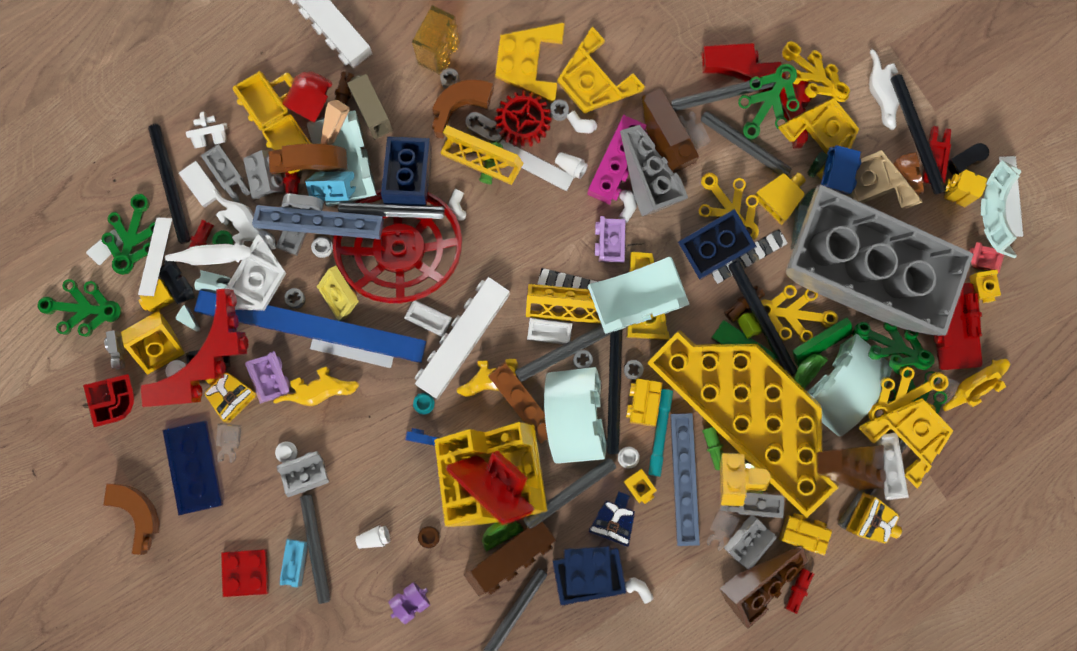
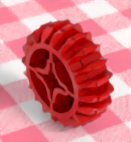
[495,91,552,148]

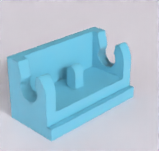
[305,171,356,201]
[279,539,308,588]

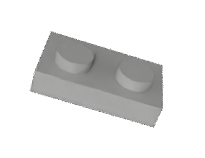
[243,150,284,199]
[277,451,329,497]
[724,515,777,569]

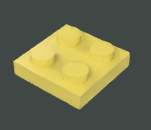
[317,266,359,321]

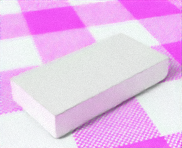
[179,161,222,208]
[404,300,452,337]
[527,318,572,345]

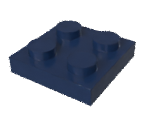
[564,546,612,595]

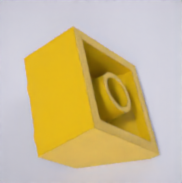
[121,311,185,375]

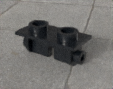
[159,260,195,304]

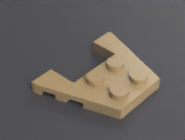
[845,150,922,210]

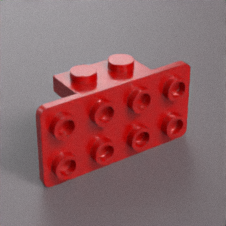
[934,283,983,370]
[446,451,534,524]

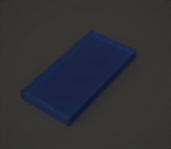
[162,421,223,516]

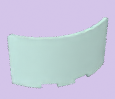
[307,110,376,207]
[981,160,1021,258]
[588,257,689,334]
[807,334,892,436]
[544,367,607,464]

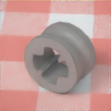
[440,68,460,89]
[550,100,569,121]
[285,288,305,309]
[573,350,593,369]
[624,360,643,380]

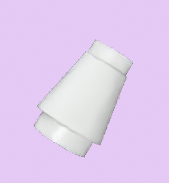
[555,152,588,179]
[356,525,390,549]

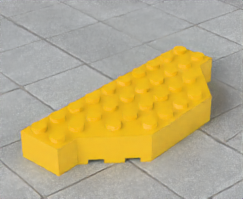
[647,330,839,518]

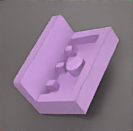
[595,216,625,263]
[245,351,290,404]

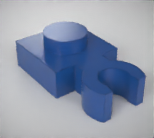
[404,428,439,446]

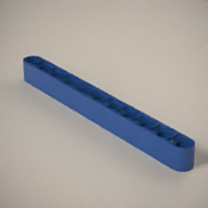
[194,290,427,363]

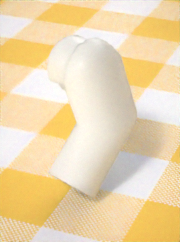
[566,111,597,134]
[448,189,466,221]
[619,190,637,223]
[625,577,654,604]

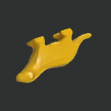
[456,359,518,397]
[942,359,1010,411]
[273,367,359,406]

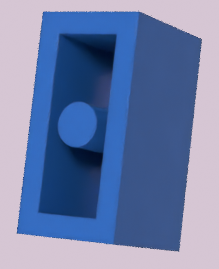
[821,145,861,195]

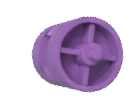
[388,582,431,624]

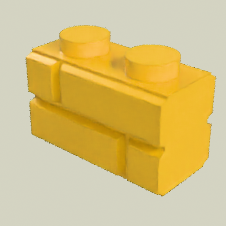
[944,170,987,207]
[626,379,662,427]
[779,513,832,555]

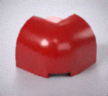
[282,72,332,123]
[83,374,134,427]

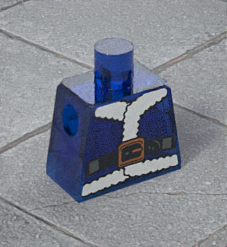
[588,491,635,547]

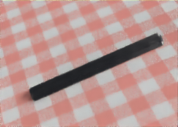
[890,74,946,194]
[148,124,191,244]
[728,260,797,376]
[607,329,622,455]

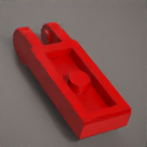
[922,126,952,184]

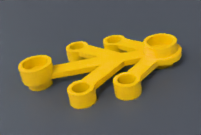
[782,41,850,102]
[699,173,759,241]
[761,285,838,343]
[868,366,949,421]

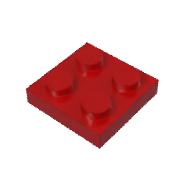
[221,549,269,597]

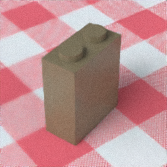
[347,74,393,140]

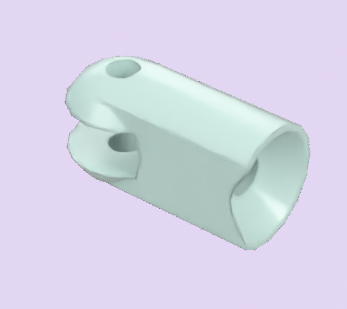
[195,270,231,293]

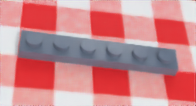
[252,205,384,239]
[670,413,700,546]

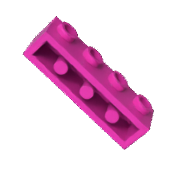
[587,115,648,205]

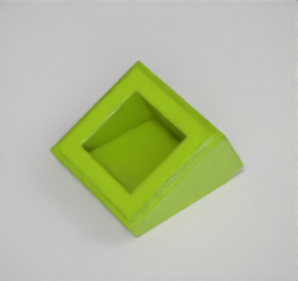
[737,313,763,339]

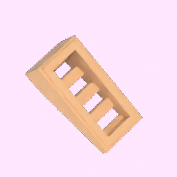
[320,100,350,145]

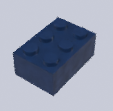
[381,137,432,206]
[678,209,757,280]
[552,548,627,606]

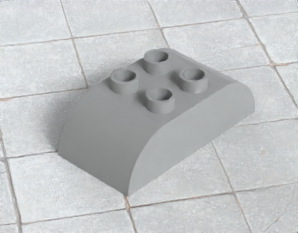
[786,185,974,336]

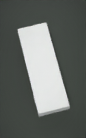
[876,432,909,500]

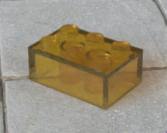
[412,5,460,75]

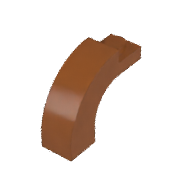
[432,80,494,139]
[269,144,348,174]
[103,483,159,555]

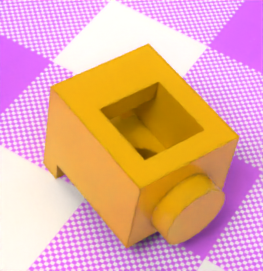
[969,269,1001,303]
[138,279,175,313]
[623,469,657,504]

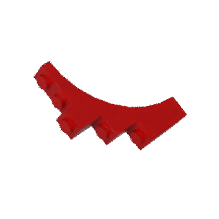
[701,43,812,149]
[141,289,249,407]

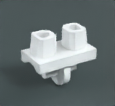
[186,112,228,148]

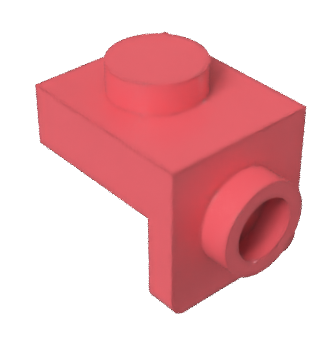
[970,242,1004,273]

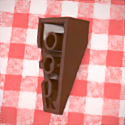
[642,88,699,173]
[720,546,808,629]

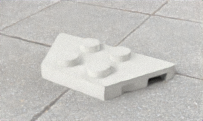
[215,234,286,311]

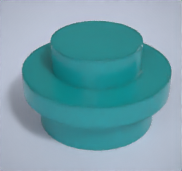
[413,393,435,415]

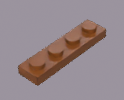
[487,362,548,443]

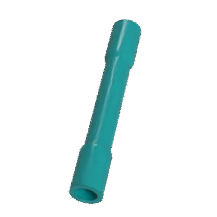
[648,389,673,477]

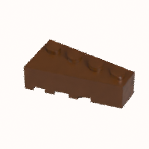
[817,445,886,490]
[464,521,556,596]

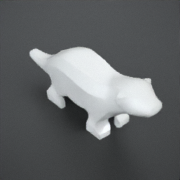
[869,49,899,130]
[213,190,276,250]
[165,243,251,266]

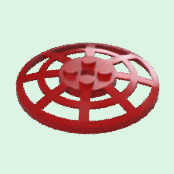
[333,189,462,303]

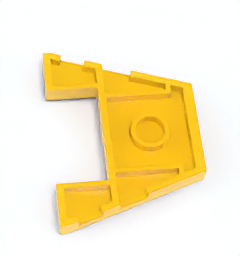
[495,23,564,103]
[557,27,645,113]
[778,98,859,180]
[858,398,953,488]

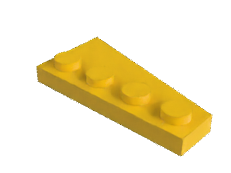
[626,252,670,340]

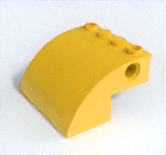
[434,422,547,527]

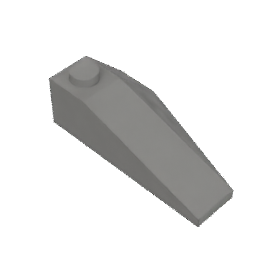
[620,125,688,217]

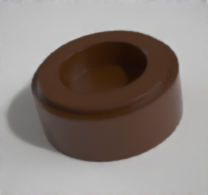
[418,526,440,549]

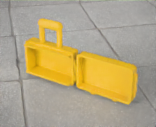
[233,71,311,174]

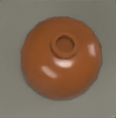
[893,152,924,195]

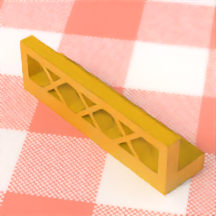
[440,125,524,185]
[526,284,601,324]

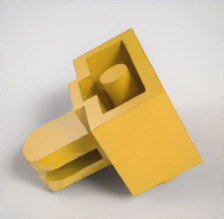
[720,453,771,506]

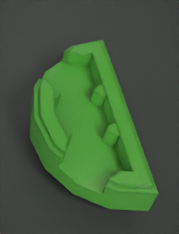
[795,353,828,389]
[482,521,524,552]

